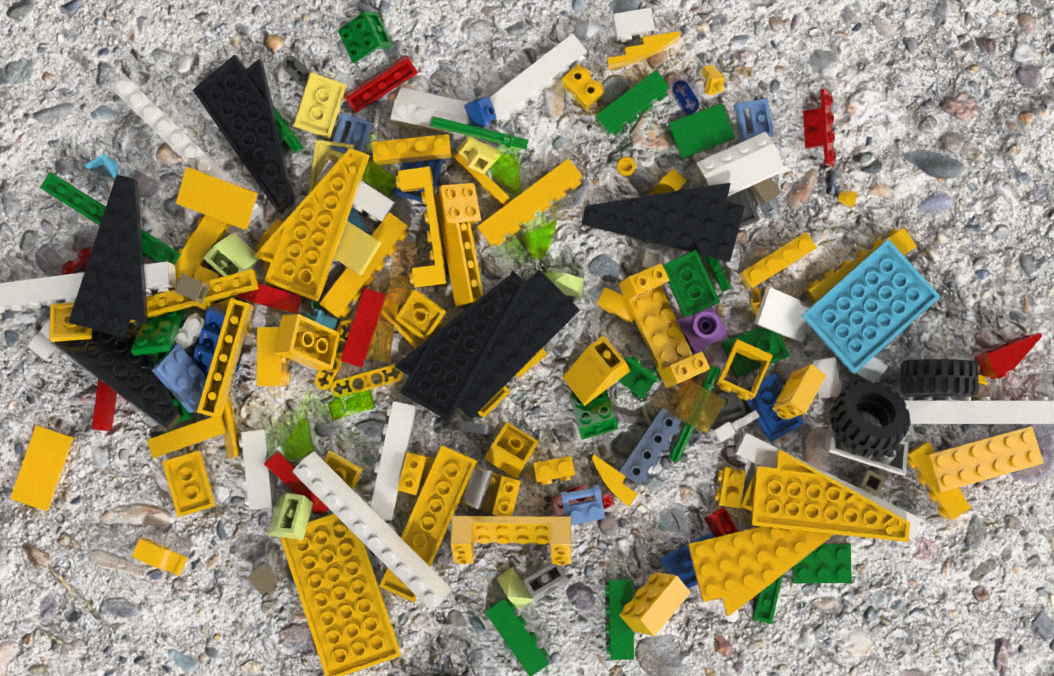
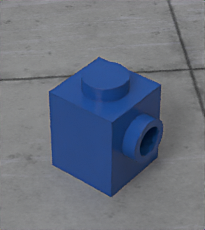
[464,96,497,128]

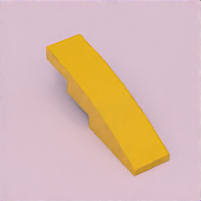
[606,31,681,70]
[147,417,227,458]

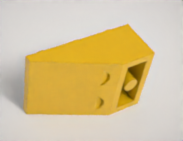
[562,335,630,406]

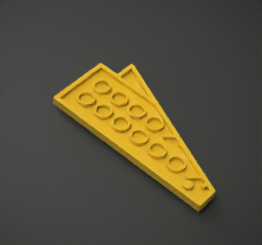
[254,148,370,301]
[751,450,910,542]
[688,526,834,616]

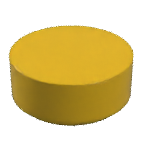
[616,157,636,177]

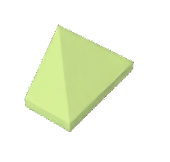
[546,272,584,298]
[496,567,533,610]

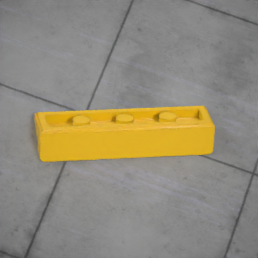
[222,390,242,458]

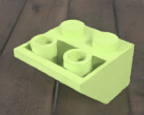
[204,232,261,277]
[267,493,313,540]

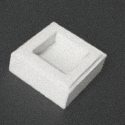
[641,248,664,269]

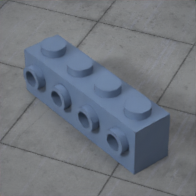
[618,407,682,485]

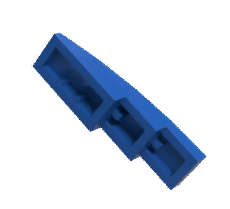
[193,306,226,376]

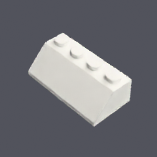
[390,87,470,141]
[696,132,785,197]
[824,424,909,476]

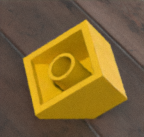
[484,422,539,479]

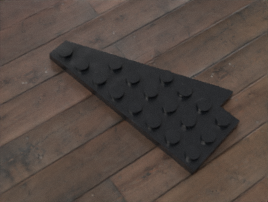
[193,55,295,213]
[68,174,148,338]
[581,182,745,262]
[458,270,580,419]
[394,276,526,422]
[49,322,181,431]

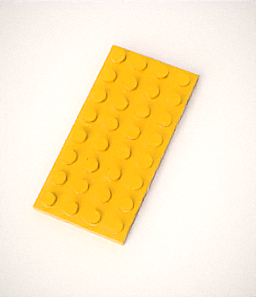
[280,514,402,676]

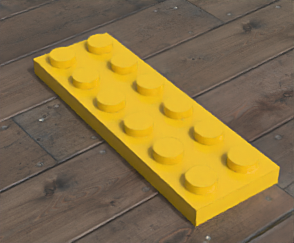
[926,426,1043,493]

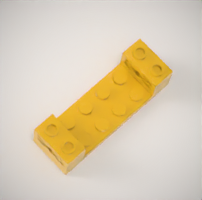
[395,167,447,288]
[618,263,710,388]
[397,452,521,516]
[451,516,572,566]

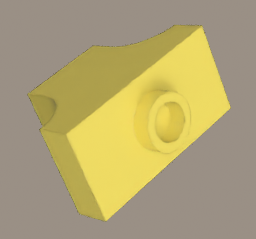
[458,136,501,174]

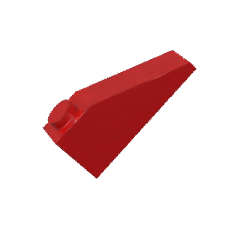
[237,281,302,314]

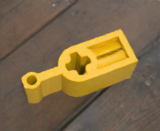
[131,537,188,576]

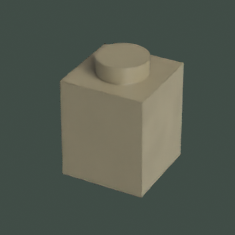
[750,177,781,206]
[174,274,210,304]
[860,466,889,496]
[247,563,280,595]

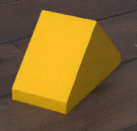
[649,169,687,195]

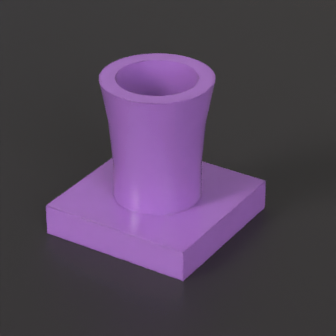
[677,306,729,354]

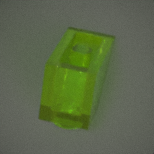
[490,151,521,196]
[361,160,396,197]
[521,220,557,261]
[327,390,376,421]
[284,418,314,460]

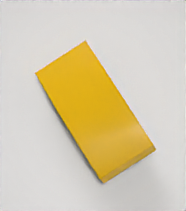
[596,287,634,323]

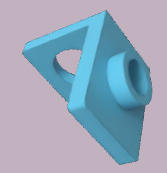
[84,154,120,178]

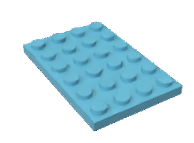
[801,239,941,374]

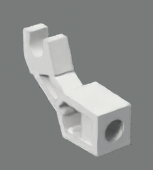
[709,410,760,444]

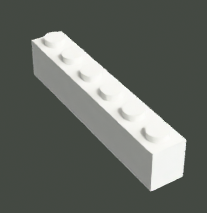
[490,33,587,125]
[367,401,417,521]

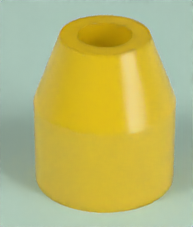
[838,190,858,207]

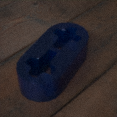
[672,80,699,115]

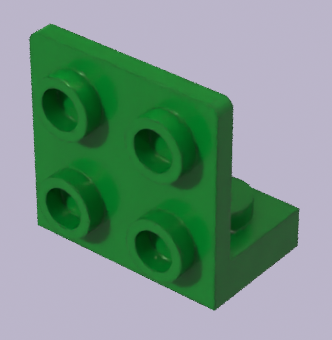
[338,11,393,64]
[618,356,659,399]
[569,389,618,440]

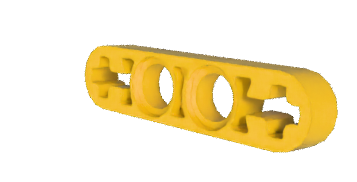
[452,151,512,207]
[315,320,353,390]
[331,365,404,397]

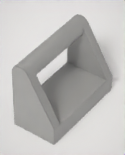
[462,465,494,509]

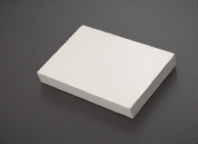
[754,287,812,343]

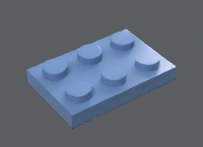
[152,344,207,413]

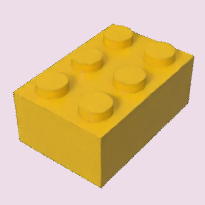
[274,314,340,370]
[257,327,291,387]
[619,572,690,637]

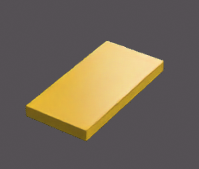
[176,167,258,230]
[10,425,74,511]

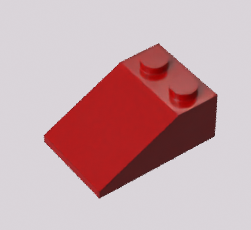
[974,333,1042,379]

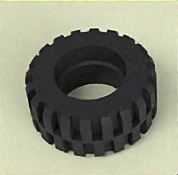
[900,359,978,396]
[829,381,911,457]

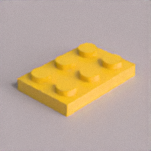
[162,450,217,517]

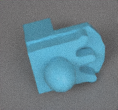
[304,309,339,330]

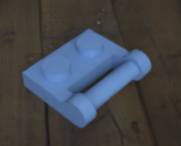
[733,98,774,143]
[331,113,372,154]
[560,484,605,525]

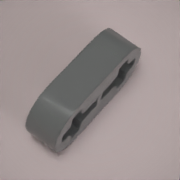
[282,56,310,88]
[454,421,491,435]

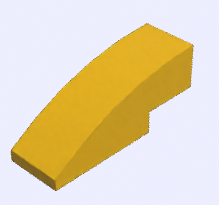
[591,454,638,506]

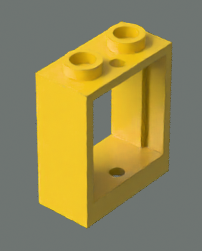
[716,339,773,401]
[772,364,826,419]

